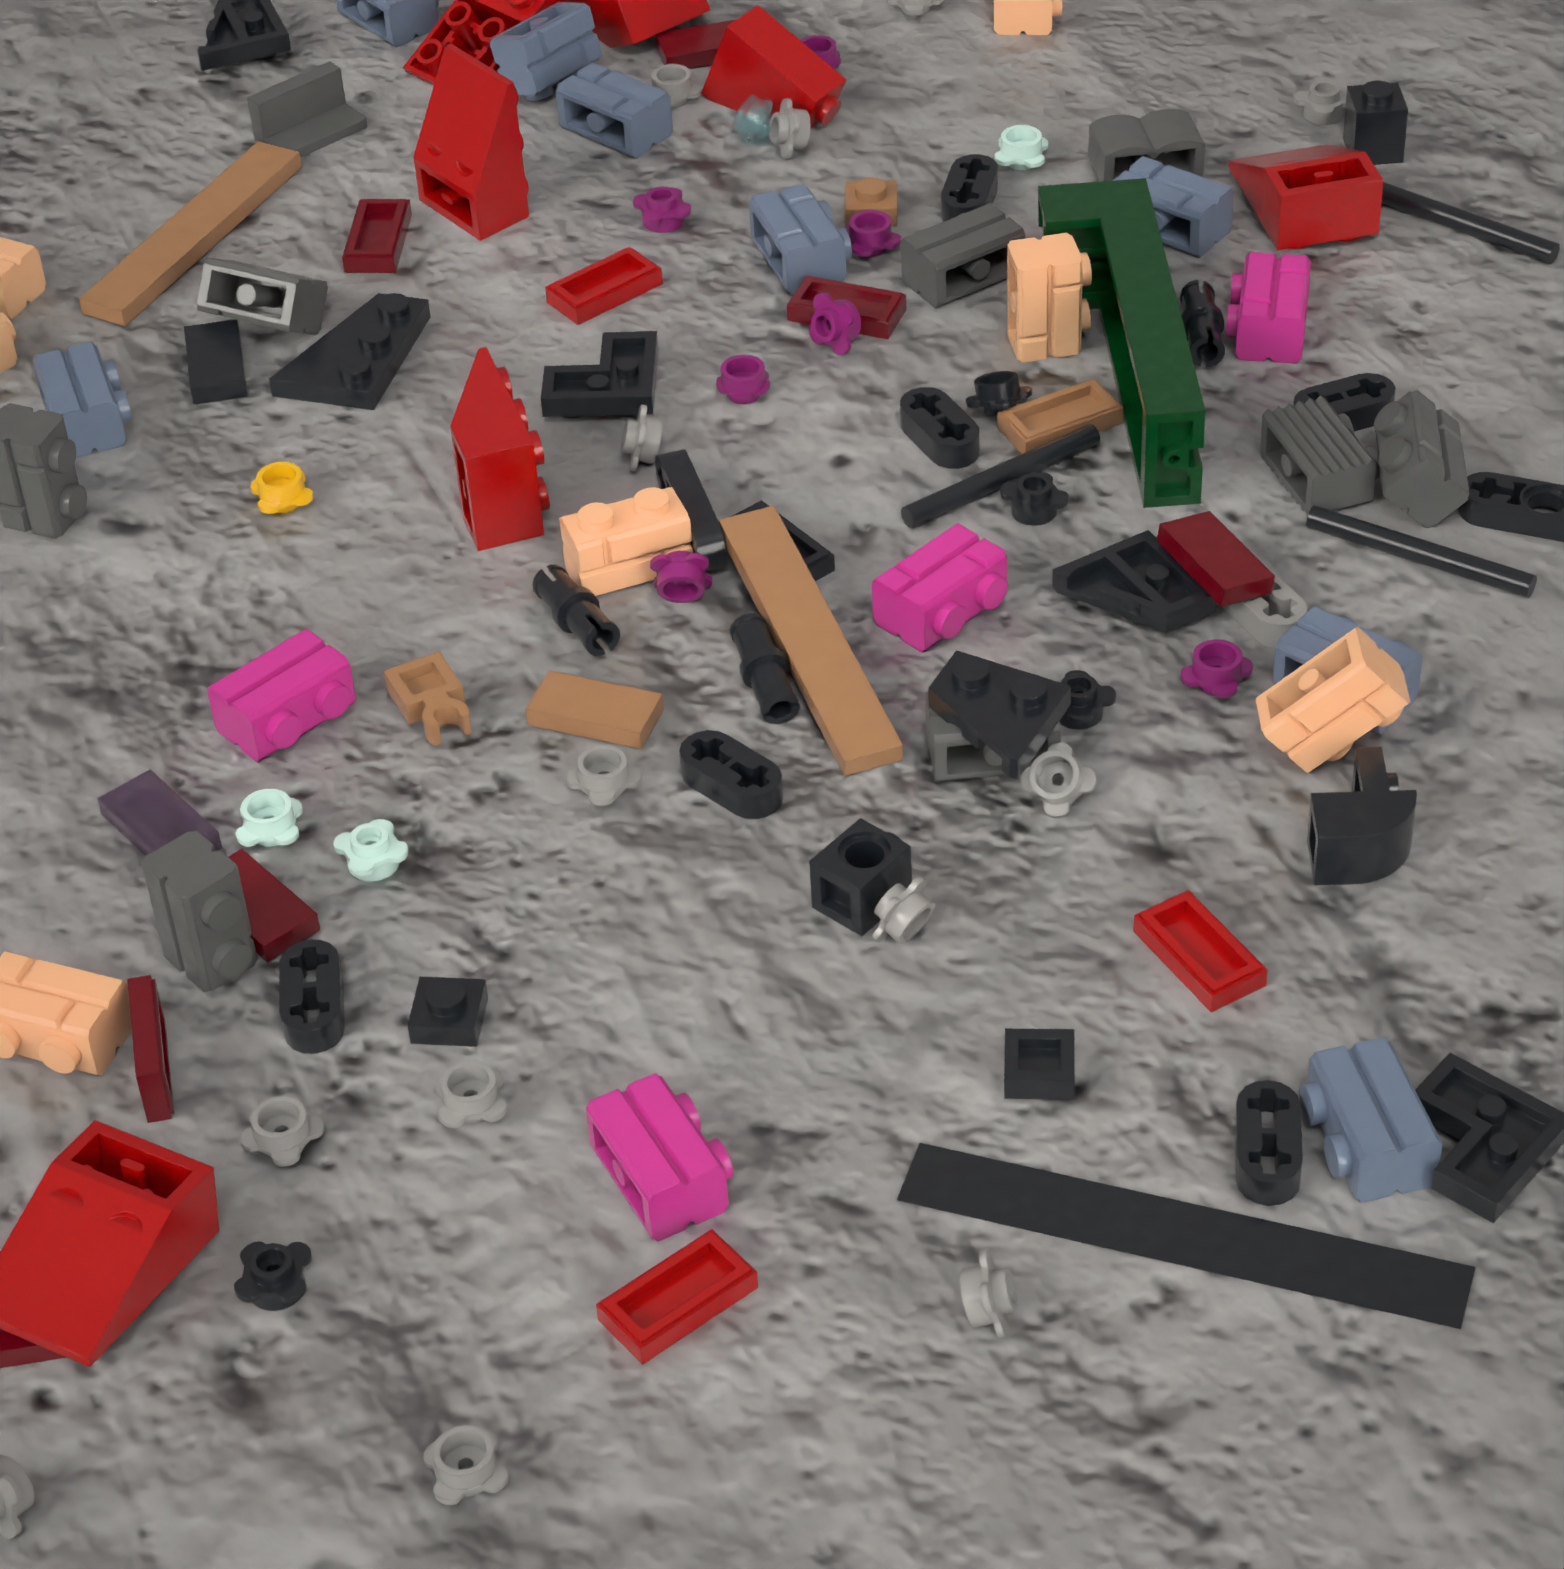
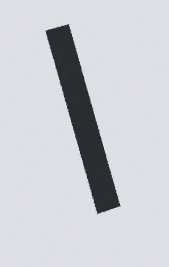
[897,1143,1476,1329]

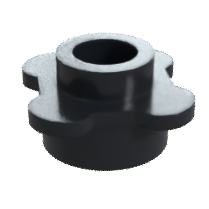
[965,371,1032,416]
[1000,472,1069,526]
[1060,670,1116,730]
[234,1241,312,1311]

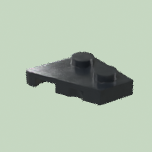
[197,0,291,71]

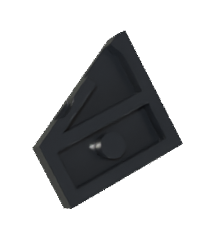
[1052,530,1217,633]
[928,650,1071,780]

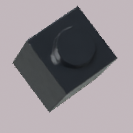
[1343,80,1408,165]

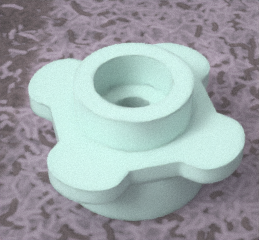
[994,125,1048,170]
[236,789,303,847]
[334,819,408,882]

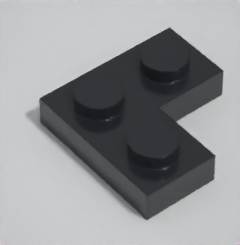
[541,331,659,418]
[1415,1053,1564,1223]

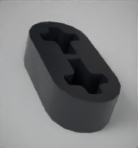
[941,154,998,222]
[1293,373,1396,432]
[900,387,980,469]
[679,730,783,819]
[279,939,345,1054]
[1235,1080,1303,1206]

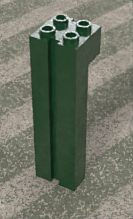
[1038,178,1205,508]

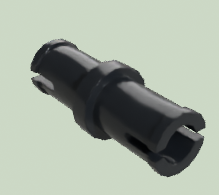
[1180,280,1225,367]
[532,564,620,656]
[729,613,800,724]

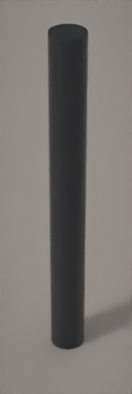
[1381,182,1560,264]
[901,424,1101,528]
[1306,505,1537,598]

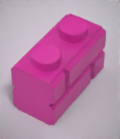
[1226,252,1311,364]
[872,523,1008,653]
[207,628,356,762]
[585,1073,734,1242]

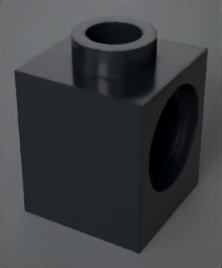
[809,818,912,936]

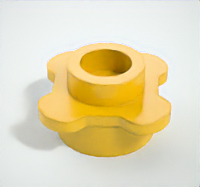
[250,462,314,514]

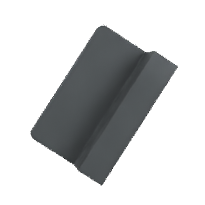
[247,61,367,158]

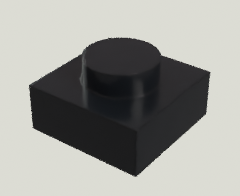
[407,976,488,1047]
[1004,1028,1075,1100]

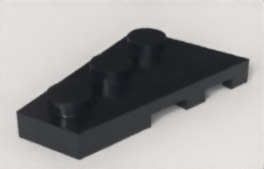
[269,293,431,410]

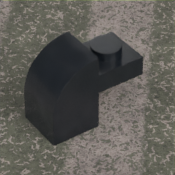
[1307,747,1417,886]

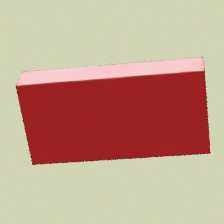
[545,247,663,325]
[1133,890,1268,1013]
[596,1229,758,1365]

